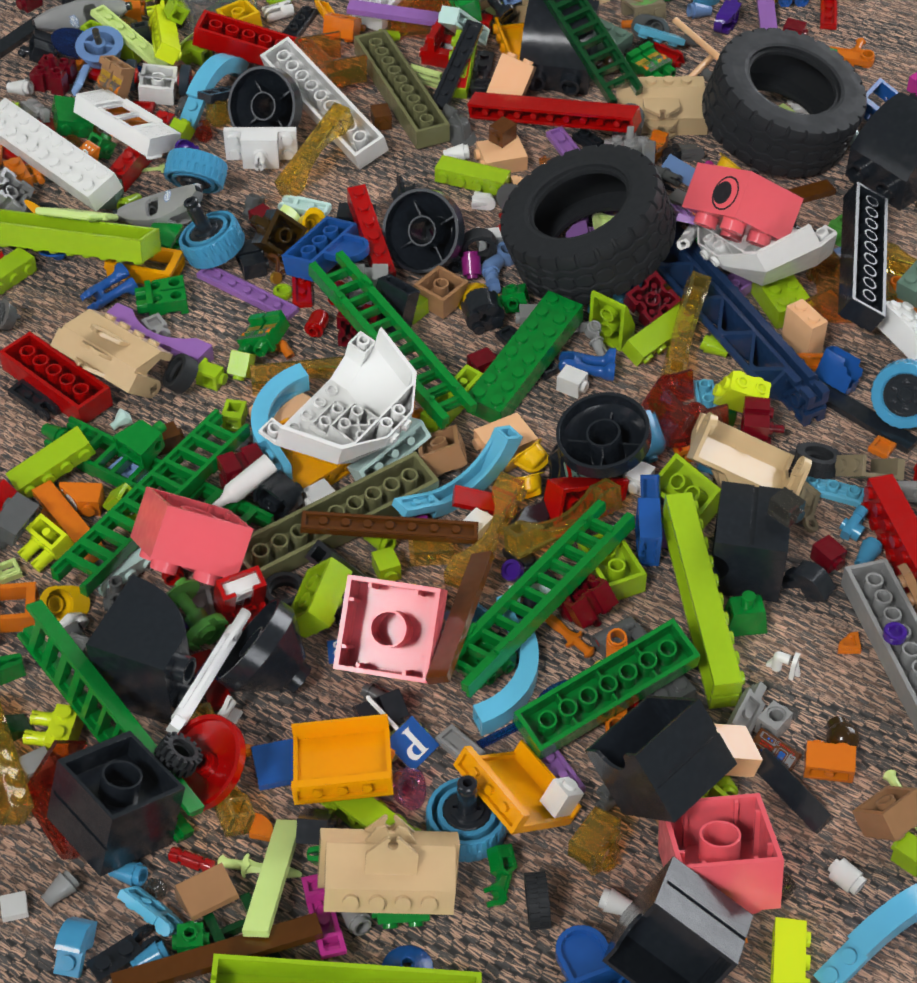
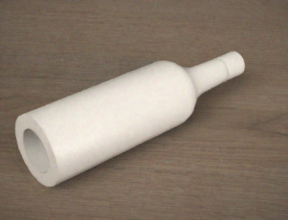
[212,454,278,507]

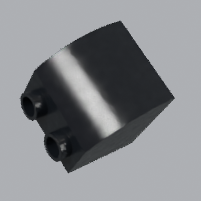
[520,0,599,96]
[845,92,917,211]
[86,575,196,725]

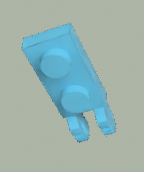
[117,885,183,937]

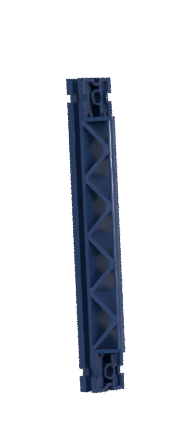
[656,221,830,427]

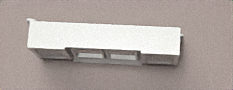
[73,89,181,160]

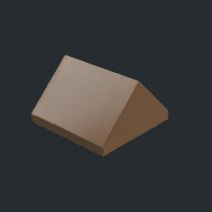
[175,862,239,921]

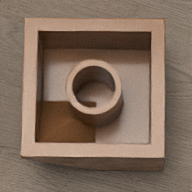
[413,265,469,319]
[418,424,468,477]
[852,786,917,841]

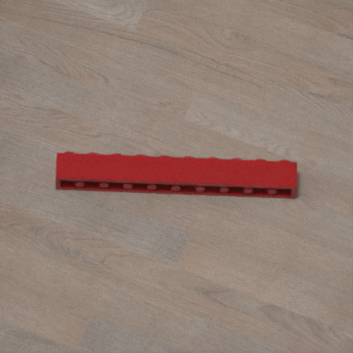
[467,92,642,133]

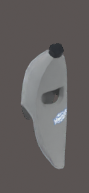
[32,0,133,32]
[113,183,203,227]

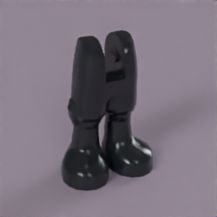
[487,0,518,25]

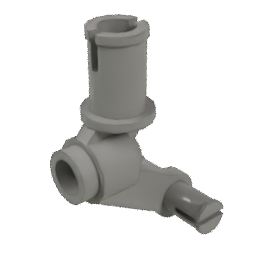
[574,320,607,356]

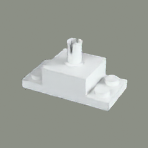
[223,127,298,171]

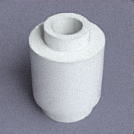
[828,858,867,896]

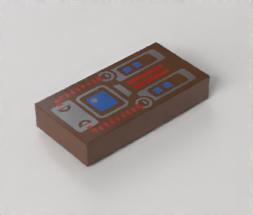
[753,727,802,772]

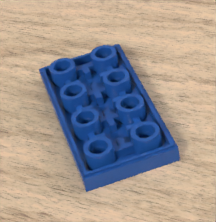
[251,738,293,791]

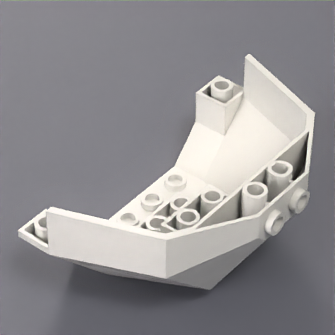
[697,224,837,286]
[258,327,417,465]

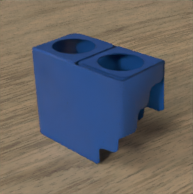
[815,346,863,394]

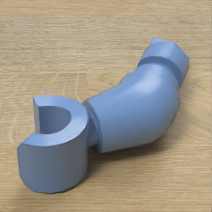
[481,242,514,294]

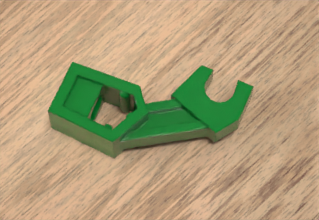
[483,844,518,908]

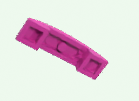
[301,874,347,960]

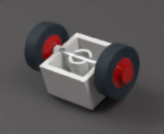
[126,59,194,106]

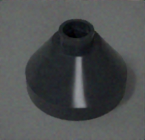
[228,66,302,129]
[382,188,465,273]
[556,392,652,479]
[215,598,312,693]

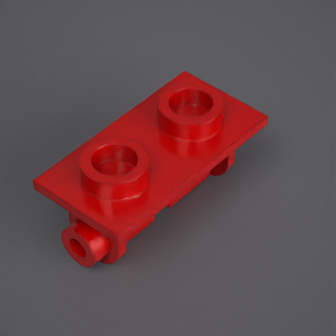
[654,42,685,68]

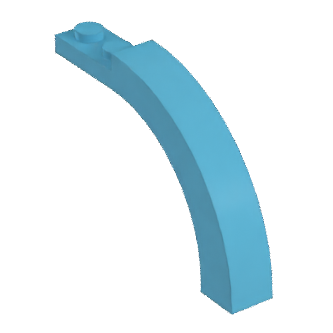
[179,53,249,135]
[251,363,310,480]
[392,425,523,518]
[473,595,539,736]
[813,883,917,983]

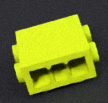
[712,370,771,413]

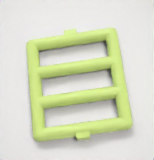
[35,207,119,222]

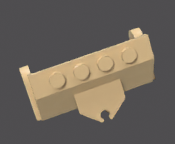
[611,76,708,140]
[50,309,173,398]
[686,412,812,505]
[317,814,460,915]

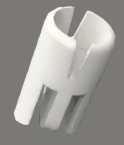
[261,0,295,23]

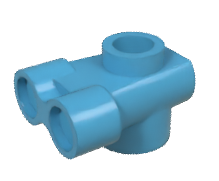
[839,505,868,542]

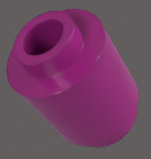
[461,251,482,280]

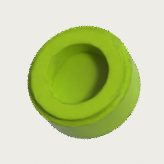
[273,283,292,300]

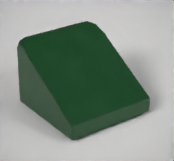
[0,714,33,742]

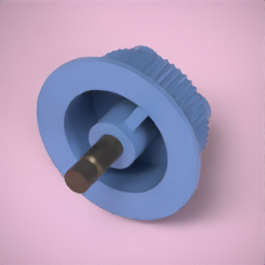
[75,26,123,69]

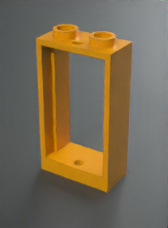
[104,247,185,284]

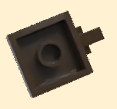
[249,209,308,262]

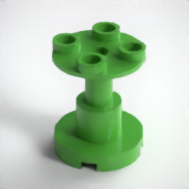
[166,577,229,651]

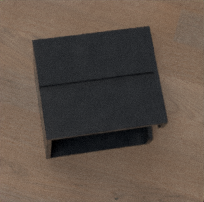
[712,481,793,602]
[585,695,737,823]
[47,731,185,877]
[602,856,753,983]

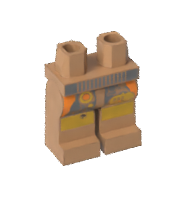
[94,55,135,99]

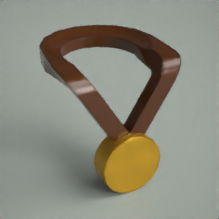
[267,253,286,284]

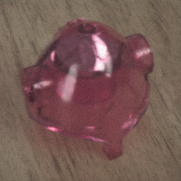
[392,767,426,810]

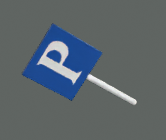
[366,695,439,772]

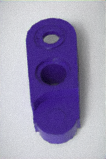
[713,0,742,35]

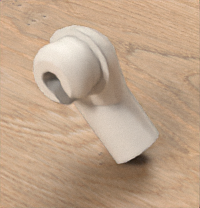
[59,612,89,628]

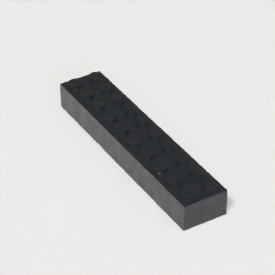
[838,181,888,332]

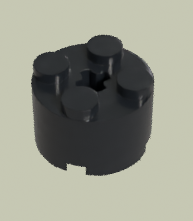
[461,288,505,335]
[253,470,303,521]

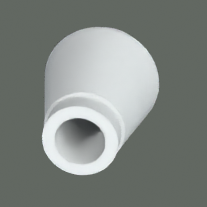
[6,79,34,96]
[443,143,470,160]
[597,888,633,915]

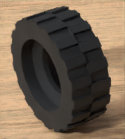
[793,442,842,479]
[524,871,551,931]

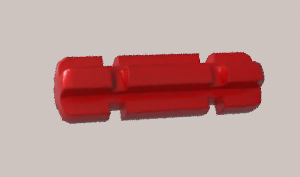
[168,847,216,872]

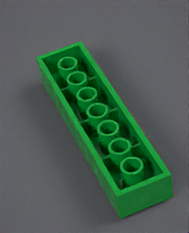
[466,290,583,423]
[513,618,701,760]

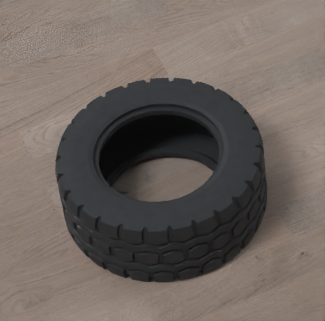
[702,28,867,178]
[500,144,676,305]

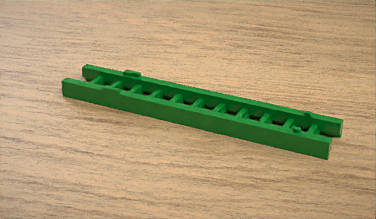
[308,250,477,430]
[50,408,250,597]
[44,416,275,527]
[454,499,636,698]
[17,600,205,843]

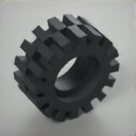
[154,732,203,778]

